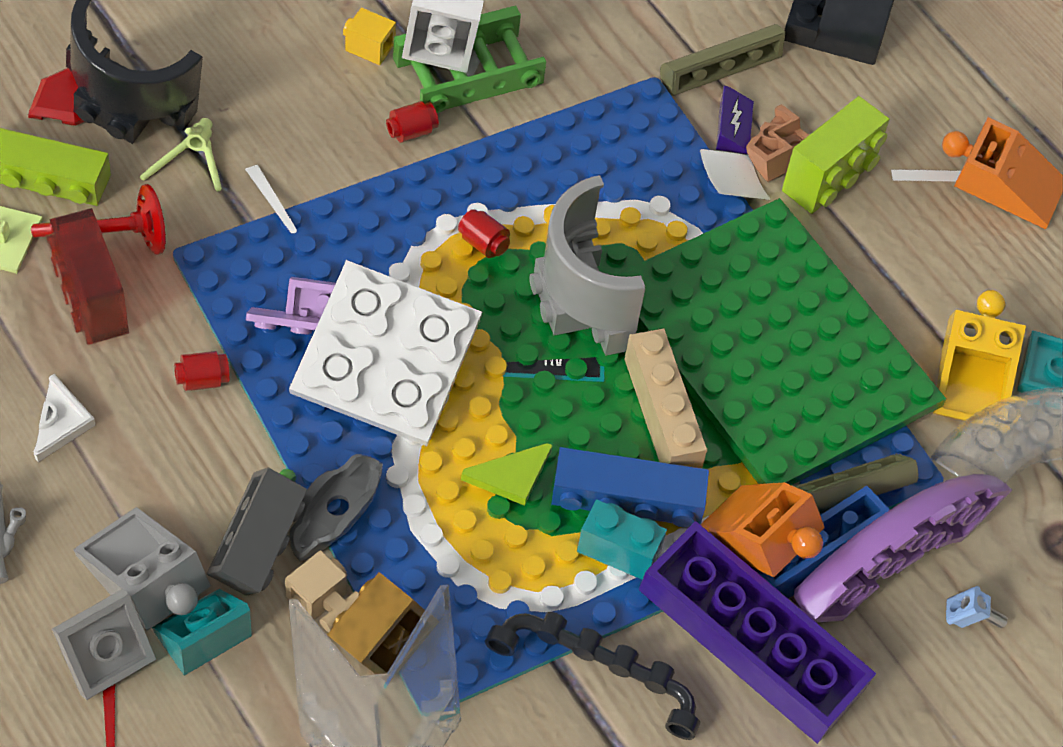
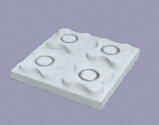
[289,260,482,446]

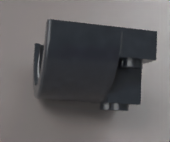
[66,0,203,144]
[784,0,894,65]

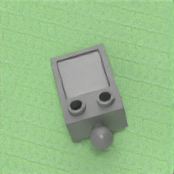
[73,507,211,631]

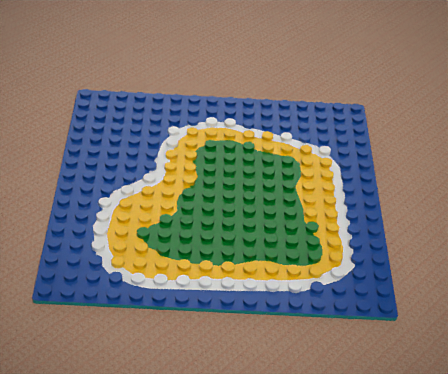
[173,77,944,718]

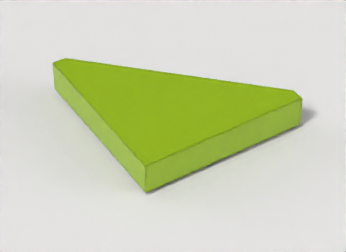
[461,443,552,506]

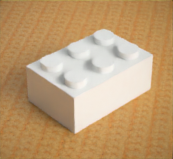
[402,0,484,73]

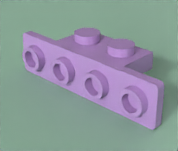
[246,277,336,334]

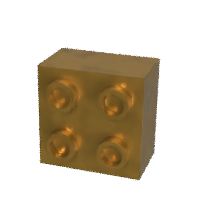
[327,572,437,683]

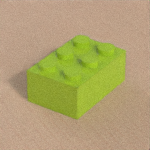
[782,96,890,214]

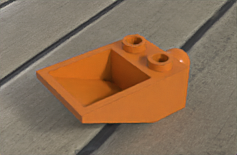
[942,117,1063,229]
[700,482,825,577]

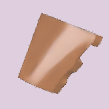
[746,104,809,182]

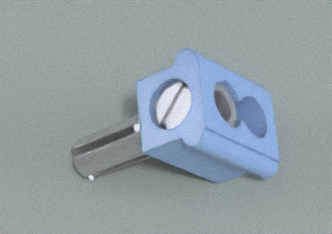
[946,586,1008,628]

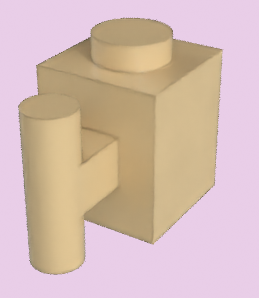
[285,550,359,632]

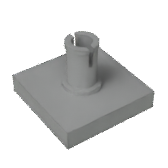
[52,589,156,700]

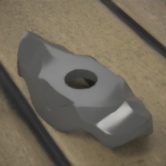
[290,454,383,561]

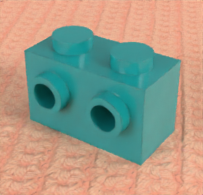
[577,499,667,580]

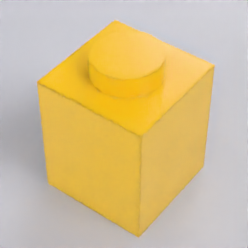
[343,7,396,65]

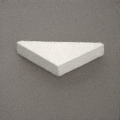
[33,374,95,462]

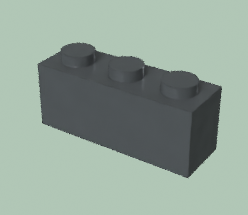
[206,467,307,596]

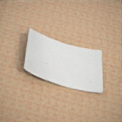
[700,149,770,200]

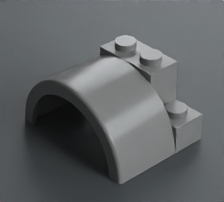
[529,175,645,356]

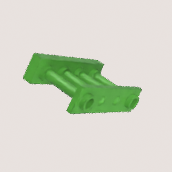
[393,5,546,113]

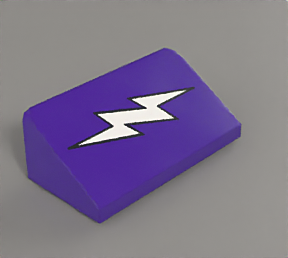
[716,86,754,154]

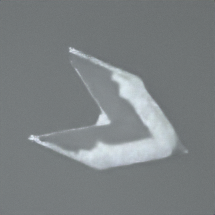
[289,584,461,747]

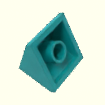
[152,589,252,676]

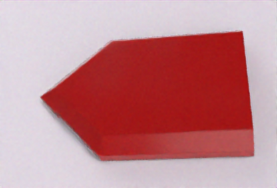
[28,68,85,126]

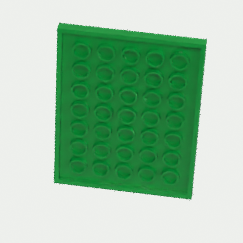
[614,198,946,485]

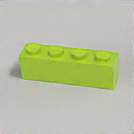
[0,128,111,206]

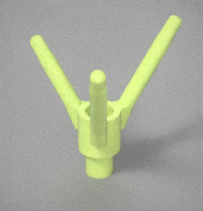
[140,118,222,192]

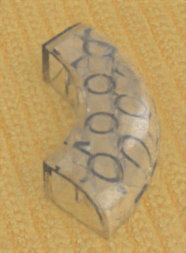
[930,387,1063,484]

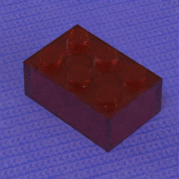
[46,208,129,345]

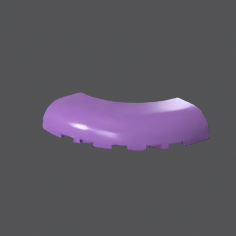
[794,474,1012,623]

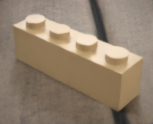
[625,329,707,469]

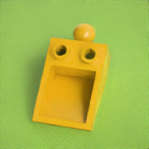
[933,290,1026,430]

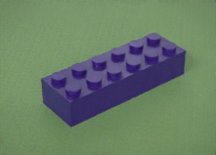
[639,521,876,744]

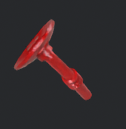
[31,184,166,255]

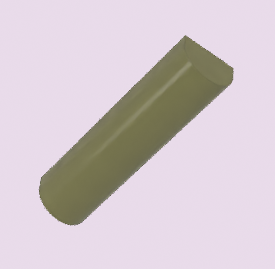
[660,24,785,96]
[794,453,918,514]

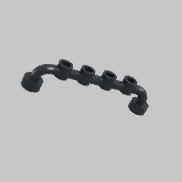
[485,612,700,740]

